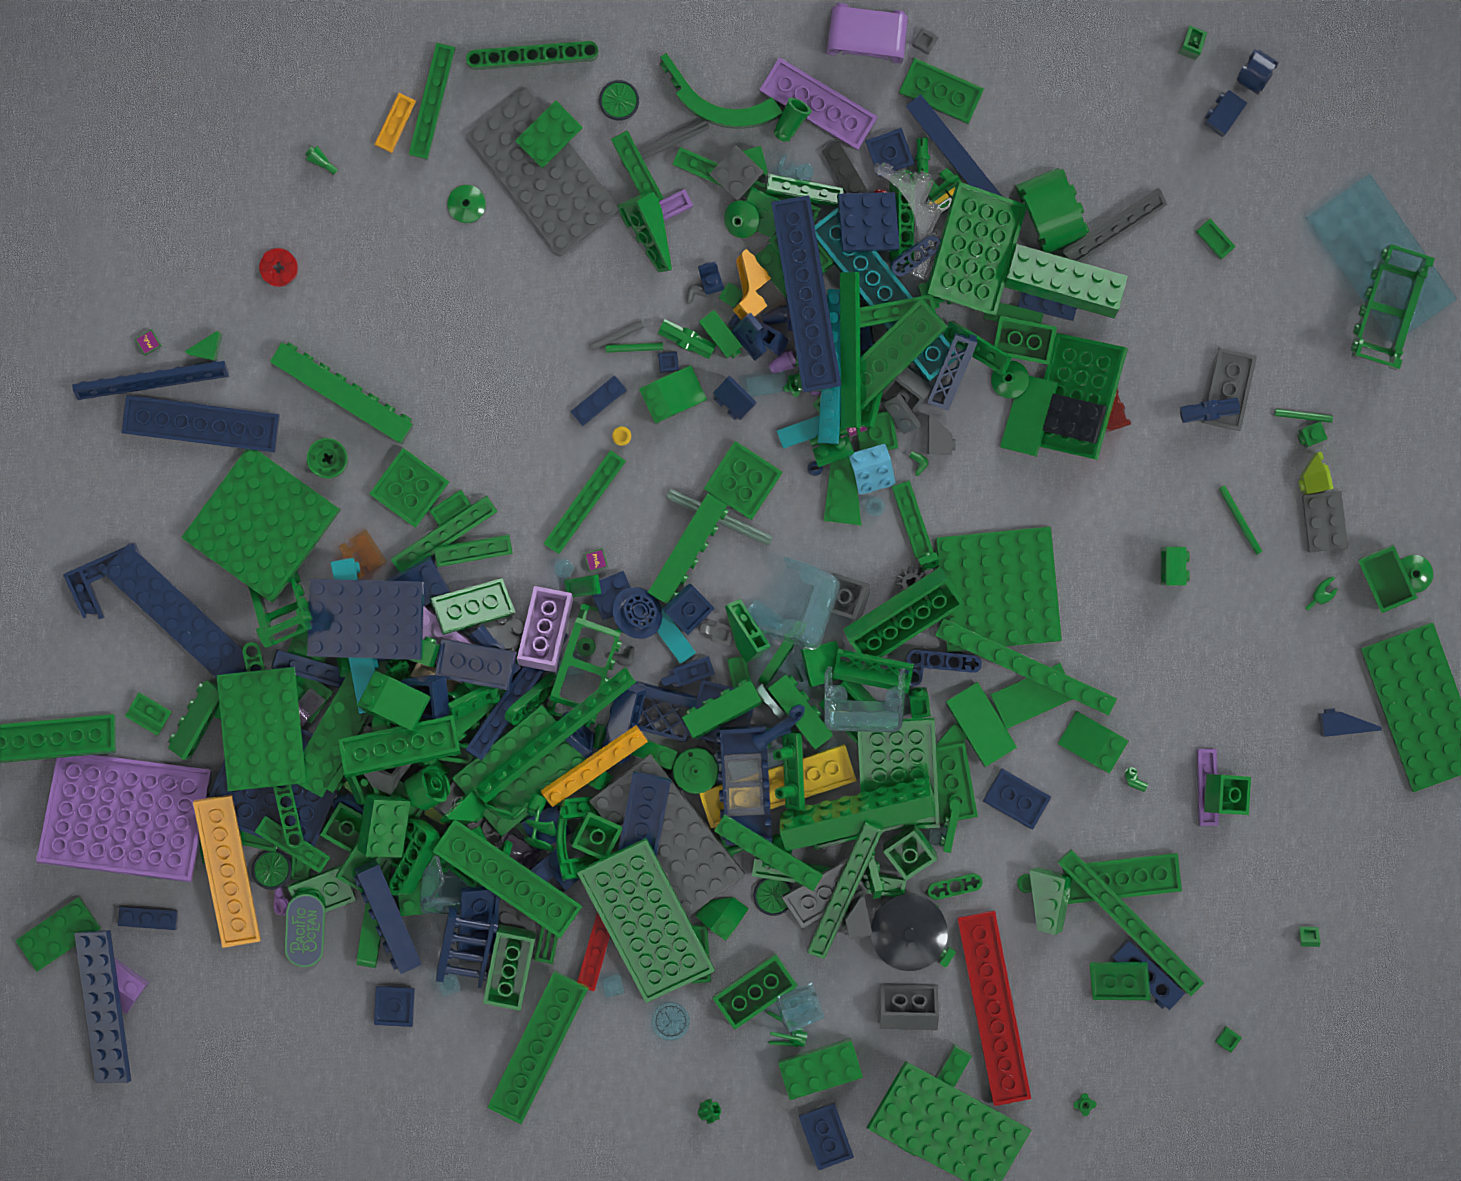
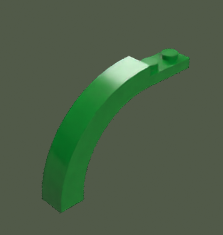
[660,53,783,129]

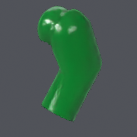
[1125,767,1148,792]

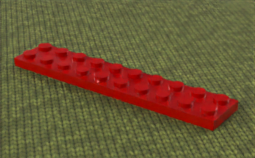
[957,910,1031,1106]

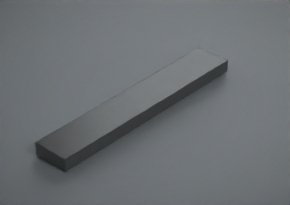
[1062,188,1167,262]

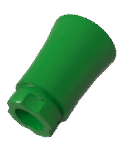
[773,98,812,142]

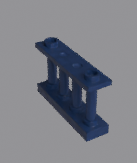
[436,907,498,988]

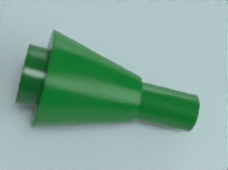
[305,145,338,175]

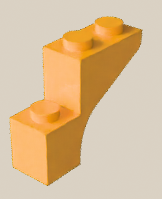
[733,249,771,320]

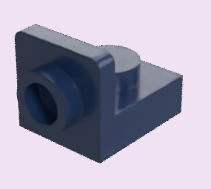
[698,262,724,295]

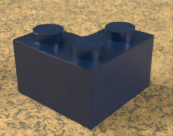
[530,849,580,892]

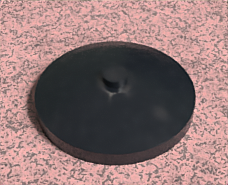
[871,894,948,971]

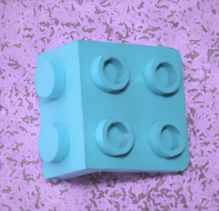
[849,444,895,494]

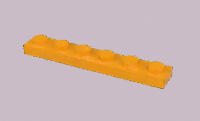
[541,725,648,807]

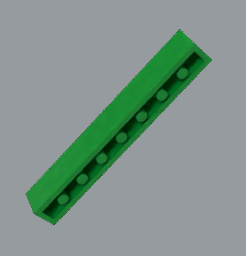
[270,342,414,444]

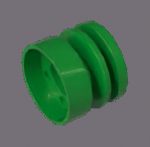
[306,438,348,479]

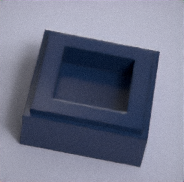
[658,352,679,373]

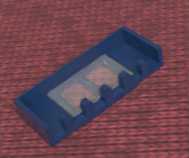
[716,725,772,845]

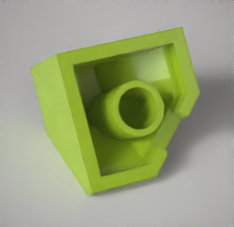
[1298,452,1334,495]

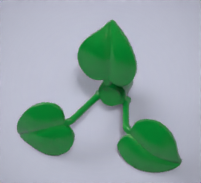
[483,794,556,852]

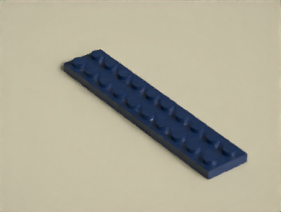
[771,195,842,393]
[102,544,261,678]

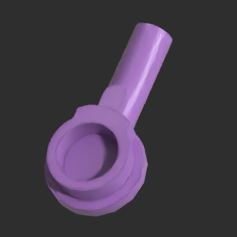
[273,887,289,916]

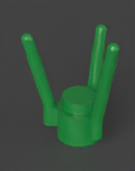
[767,1011,807,1048]

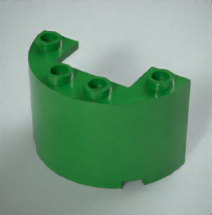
[1014,168,1089,253]

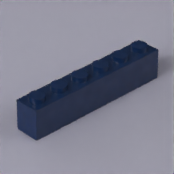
[353,859,422,974]

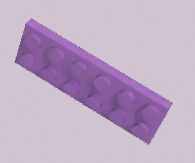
[759,57,878,150]

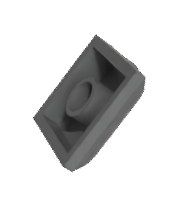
[821,573,870,620]

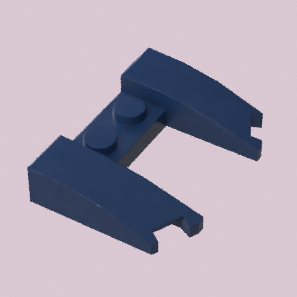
[63,542,141,619]

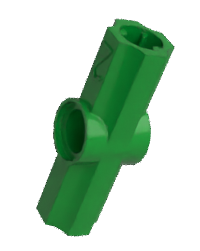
[657,319,716,359]

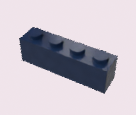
[601,684,647,764]

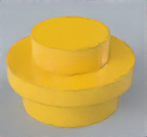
[612,426,631,446]

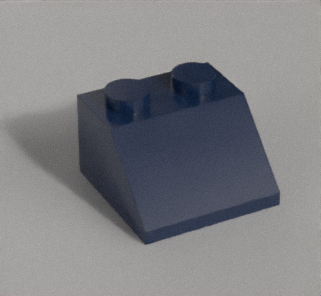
[713,375,757,421]
[401,675,449,720]

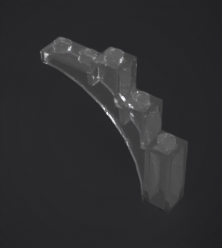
[873,162,943,281]

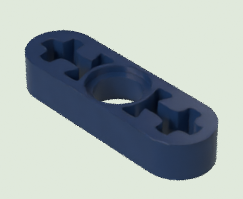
[891,235,940,276]

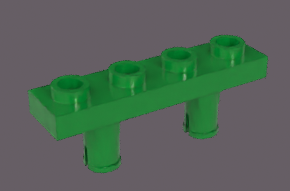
[773,732,805,810]

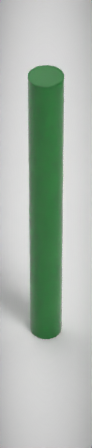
[1218,485,1263,555]

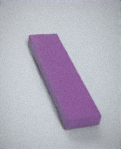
[1196,749,1219,826]

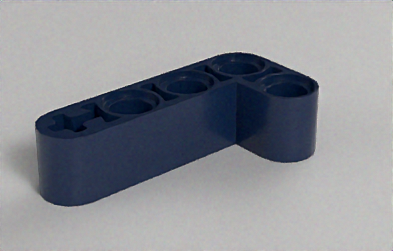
[905,649,982,686]

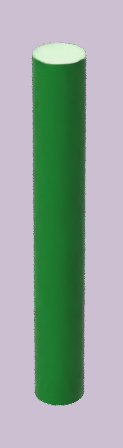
[606,342,663,353]
[1274,409,1333,423]

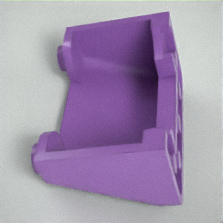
[826,3,908,64]

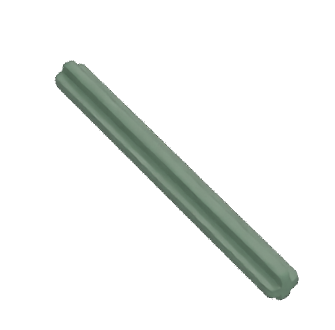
[666,489,773,545]

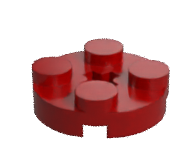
[259,248,298,287]

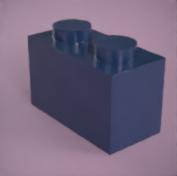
[1204,90,1247,137]

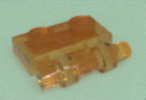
[339,529,387,579]

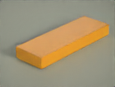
[374,93,417,153]

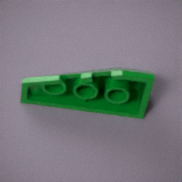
[617,191,672,272]

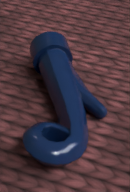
[751,705,805,752]

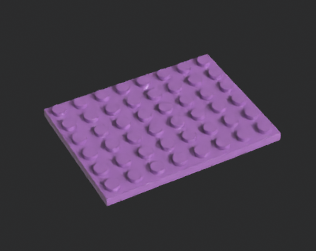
[36,755,212,883]

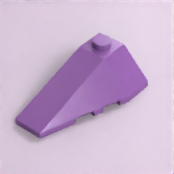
[76,952,149,1014]

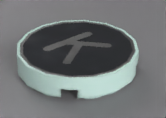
[757,684,786,718]

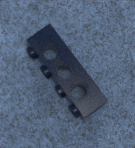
[1111,939,1185,1010]

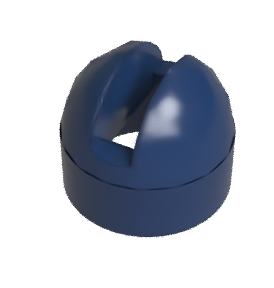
[807,461,823,476]

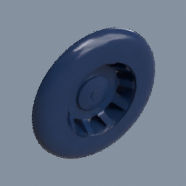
[612,587,662,639]

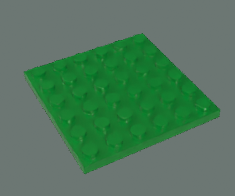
[181,445,341,604]
[936,527,1062,652]

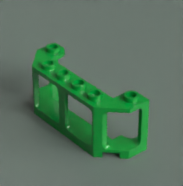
[1351,244,1435,370]
[248,571,312,648]
[546,603,623,727]

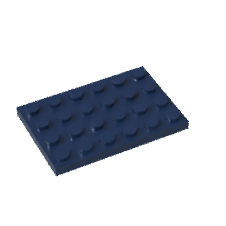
[307,579,424,660]

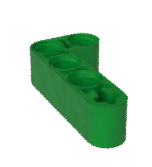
[389,819,440,895]

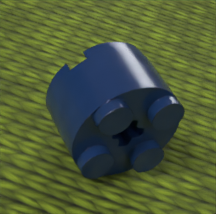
[1237,49,1279,95]

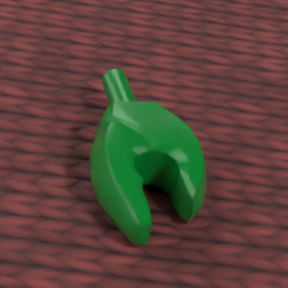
[1305,576,1338,611]

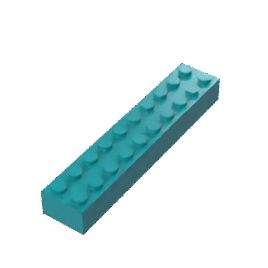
[815,208,958,382]

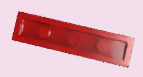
[577,912,610,992]

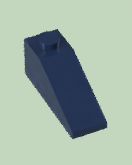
[728,314,790,357]
[1318,708,1382,737]

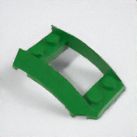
[556,796,601,882]

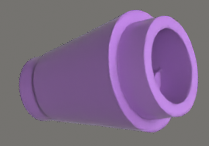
[768,350,796,374]

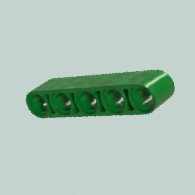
[889,170,914,266]

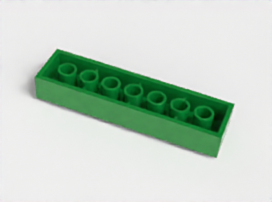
[780,778,936,851]

